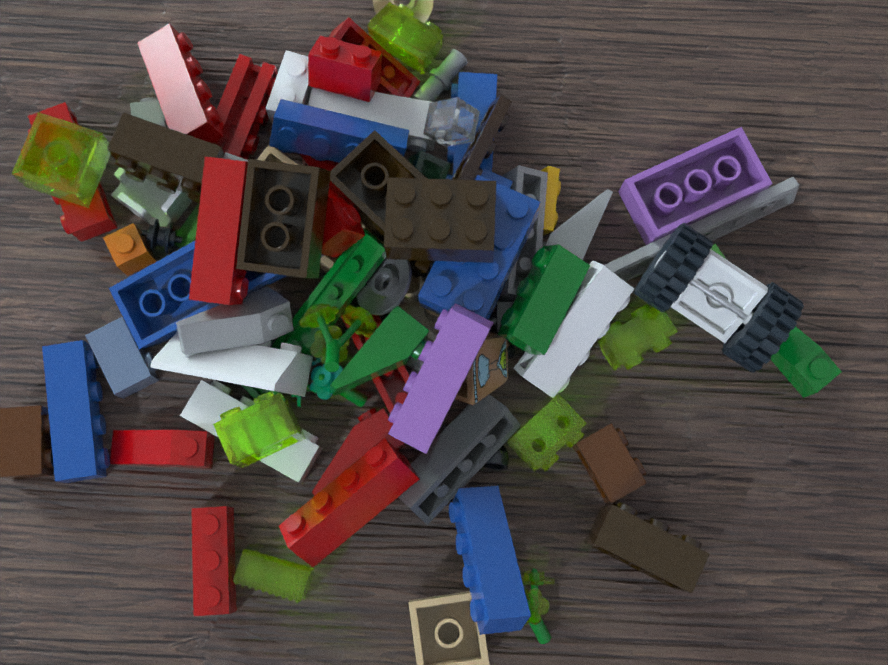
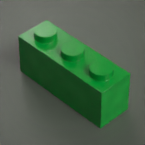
[498,244,590,355]

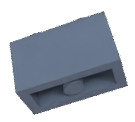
[85,317,159,399]

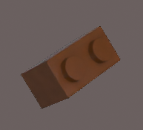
[0,405,54,479]
[572,423,647,505]

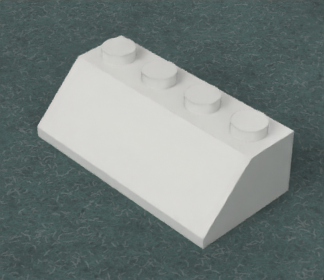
[150,331,313,397]

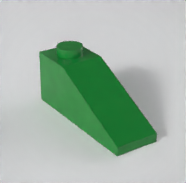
[329,306,430,396]
[771,326,842,398]

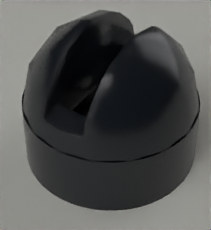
[483,446,509,470]

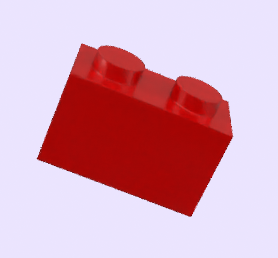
[308,35,382,102]

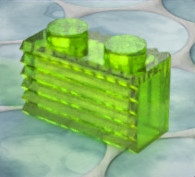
[233,549,314,603]

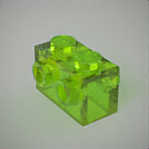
[597,304,678,371]
[506,394,587,472]

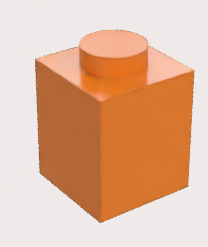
[103,223,157,276]

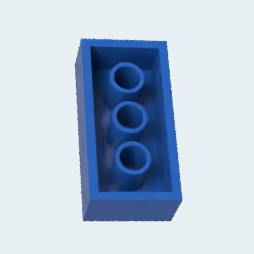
[418,175,541,320]

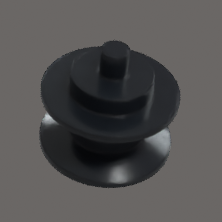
[141,219,183,254]

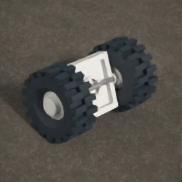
[634,222,804,373]

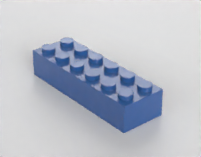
[109,241,325,349]

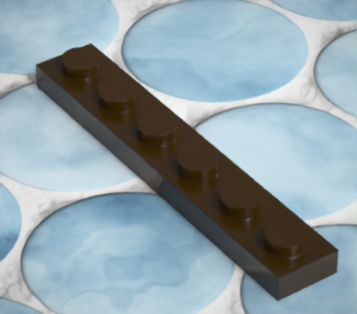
[410,95,512,278]

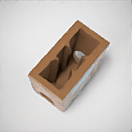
[455,332,515,405]

